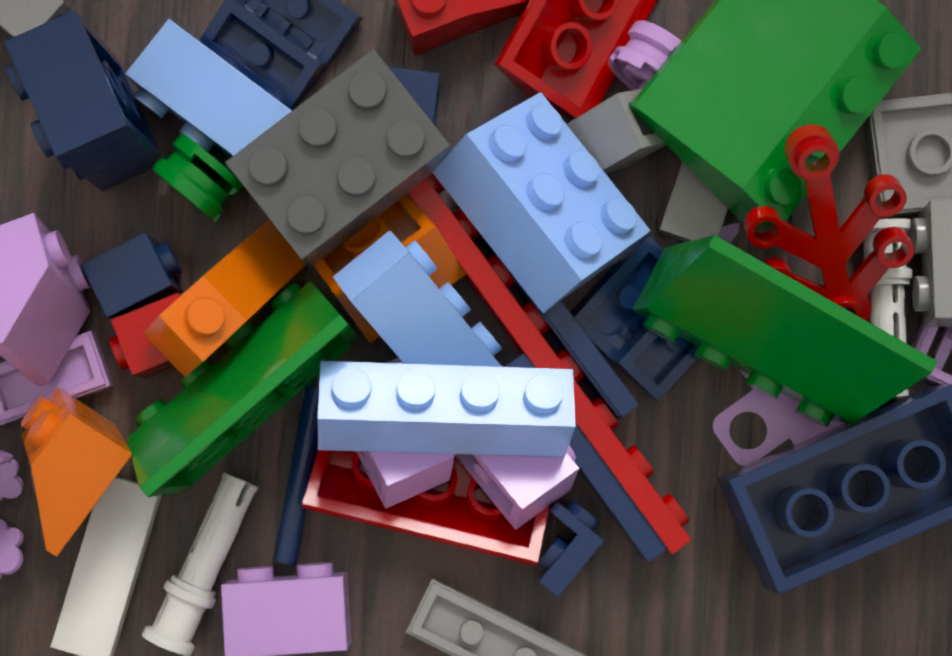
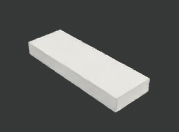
[50,476,162,656]

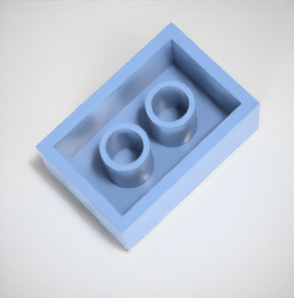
[432,92,651,313]

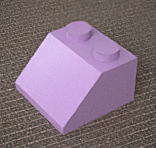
[0,213,92,387]

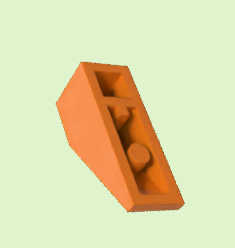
[143,219,306,378]

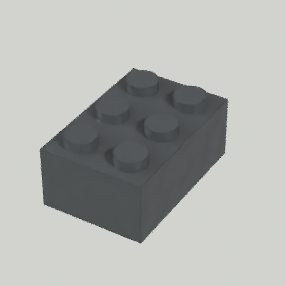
[225,49,450,269]

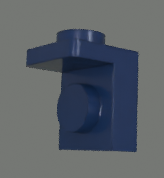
[537,500,604,597]

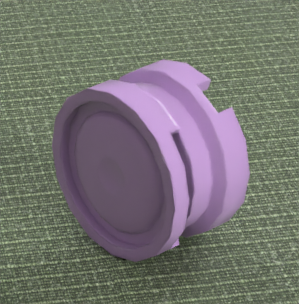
[607,20,681,90]

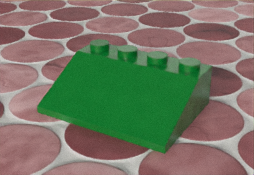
[629,0,921,227]
[632,235,938,427]
[127,281,361,497]

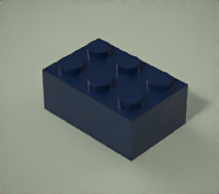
[4,10,163,191]

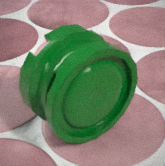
[151,133,245,222]

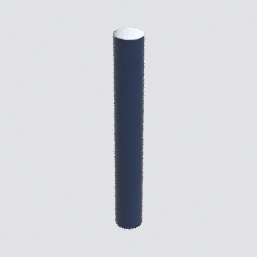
[273,386,319,565]

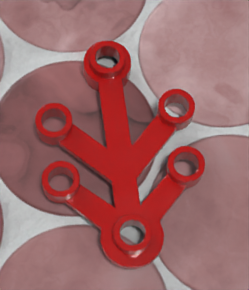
[744,124,914,321]

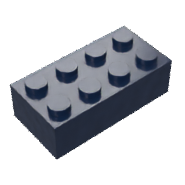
[716,384,952,594]

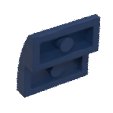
[199,0,364,111]
[570,235,698,402]

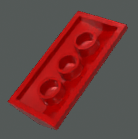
[494,0,657,121]
[302,450,550,566]

